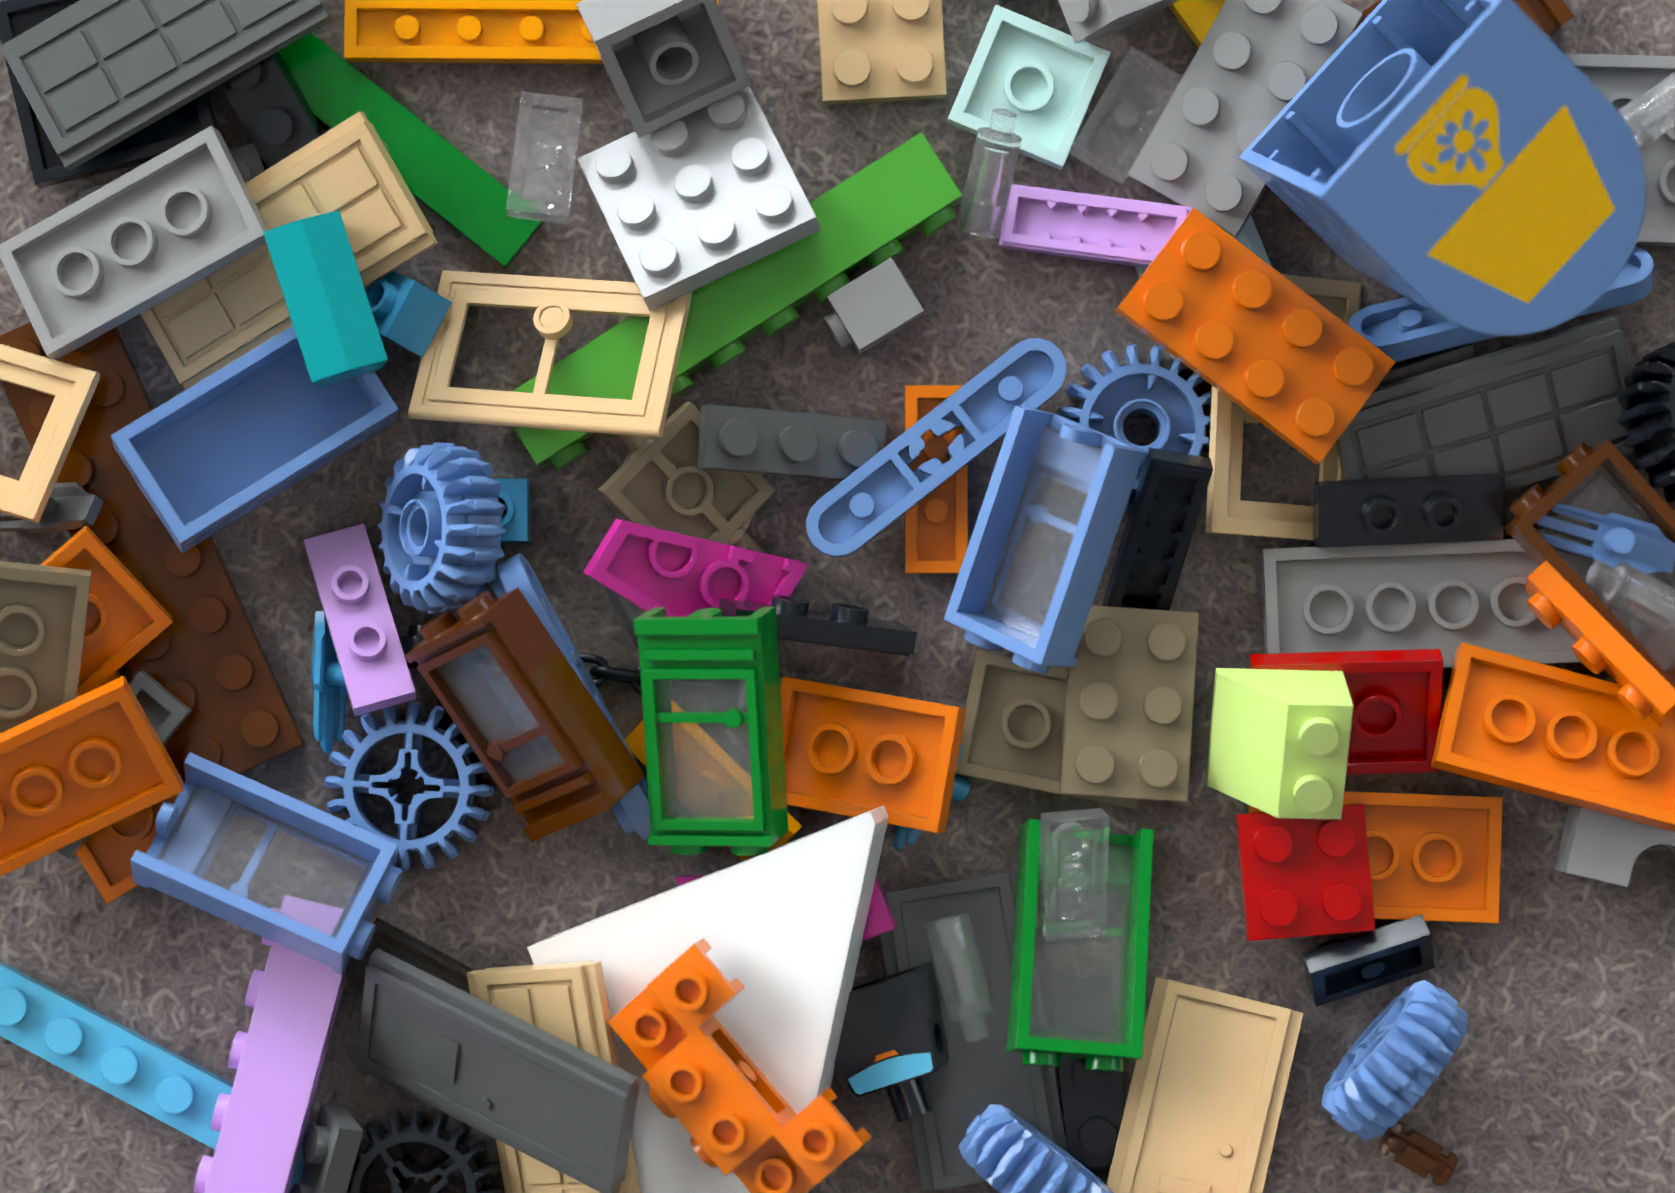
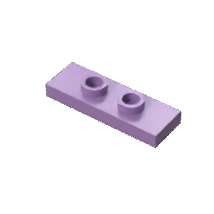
[999,184,1193,268]
[303,524,416,716]

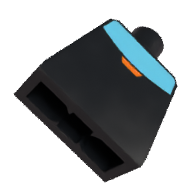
[835,961,949,1122]

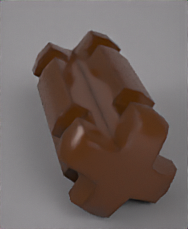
[1379,1121,1458,1186]

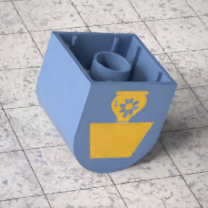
[1238,0,1646,336]

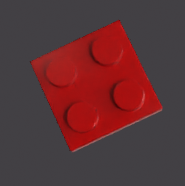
[1235,803,1375,941]

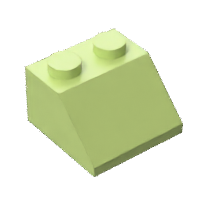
[1206,668,1353,820]

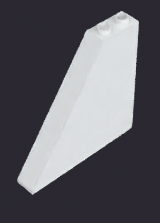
[527,805,889,1193]

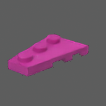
[583,518,809,617]

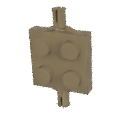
[598,401,776,554]

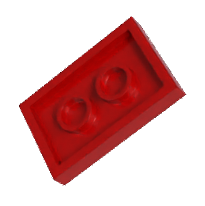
[1249,649,1444,775]

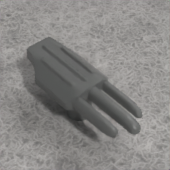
[0,482,103,533]

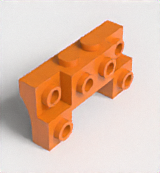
[608,938,872,1193]

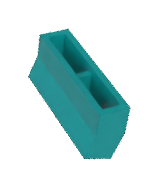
[263,210,388,388]

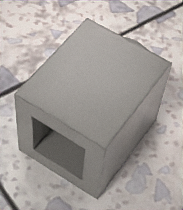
[823,258,924,356]

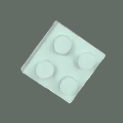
[947,5,1111,170]

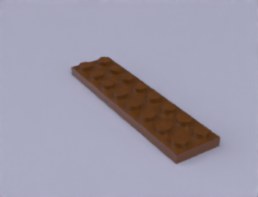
[0,322,306,784]

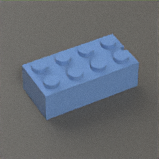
[111,326,399,554]

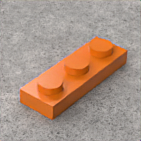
[905,385,968,574]
[1526,560,1675,726]

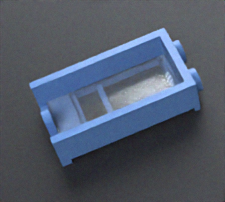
[943,406,1150,674]
[130,752,404,975]

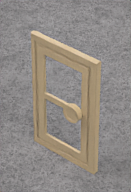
[408,270,693,438]
[1205,274,1362,541]
[0,344,100,523]

